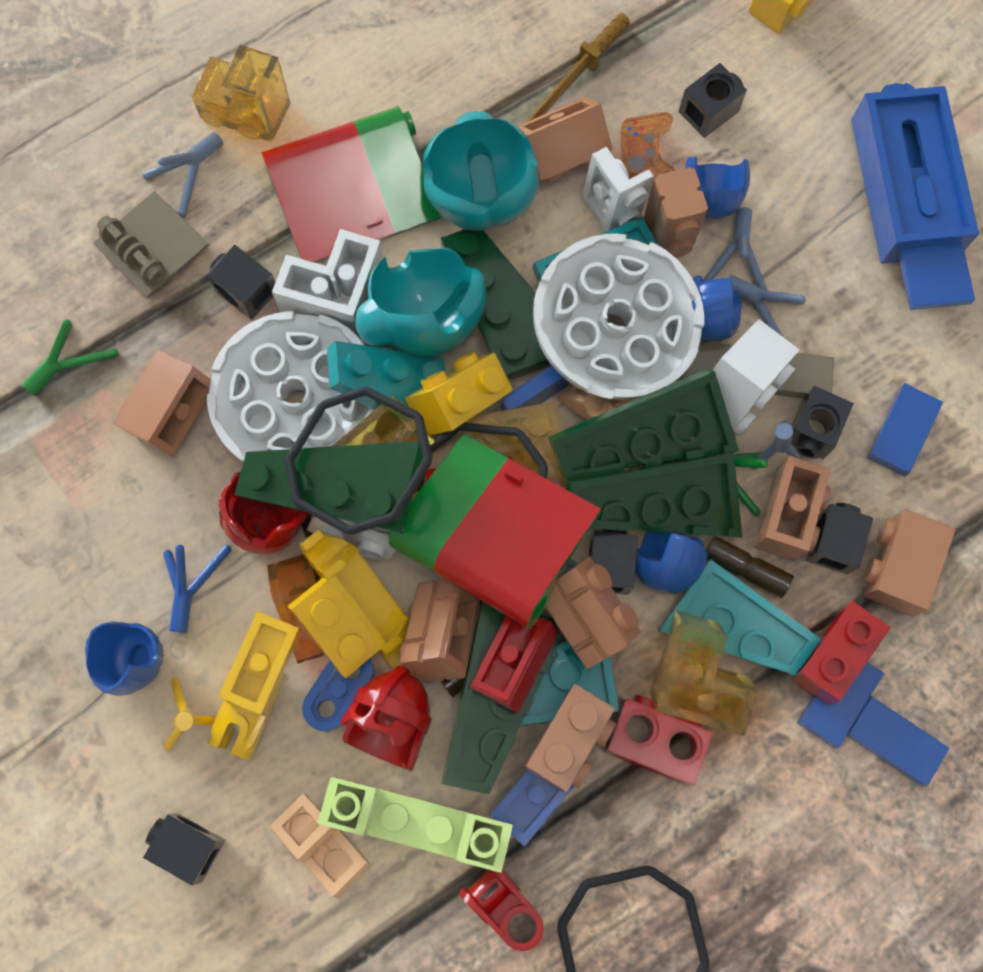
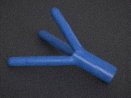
[163,544,231,633]

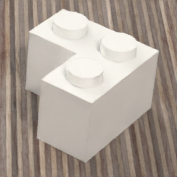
[272,229,383,335]
[713,319,800,437]

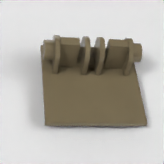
[93,191,209,298]

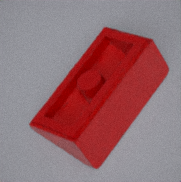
[469,615,558,713]

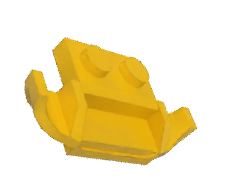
[287,529,413,679]

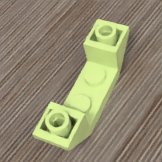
[317,777,513,873]

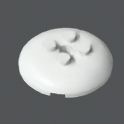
[533,234,704,400]
[207,311,378,462]

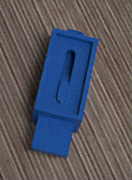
[851,82,979,310]

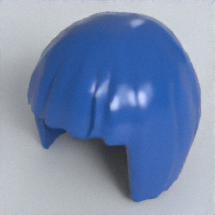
[685,157,750,219]
[692,275,742,342]
[635,531,708,594]
[85,621,164,696]

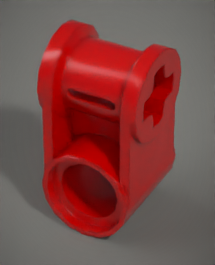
[458,869,544,951]

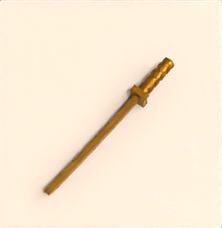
[525,13,630,123]

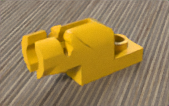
[207,611,302,760]

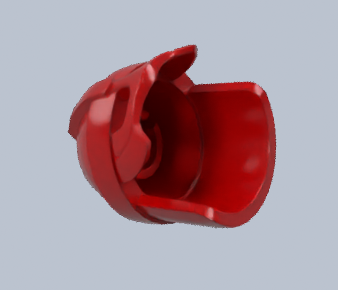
[218,472,308,554]
[340,665,432,771]

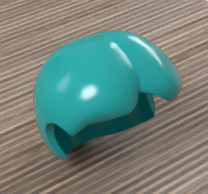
[423,111,539,232]
[355,247,486,356]

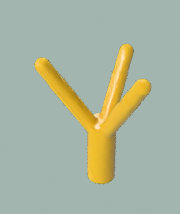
[163,677,216,750]

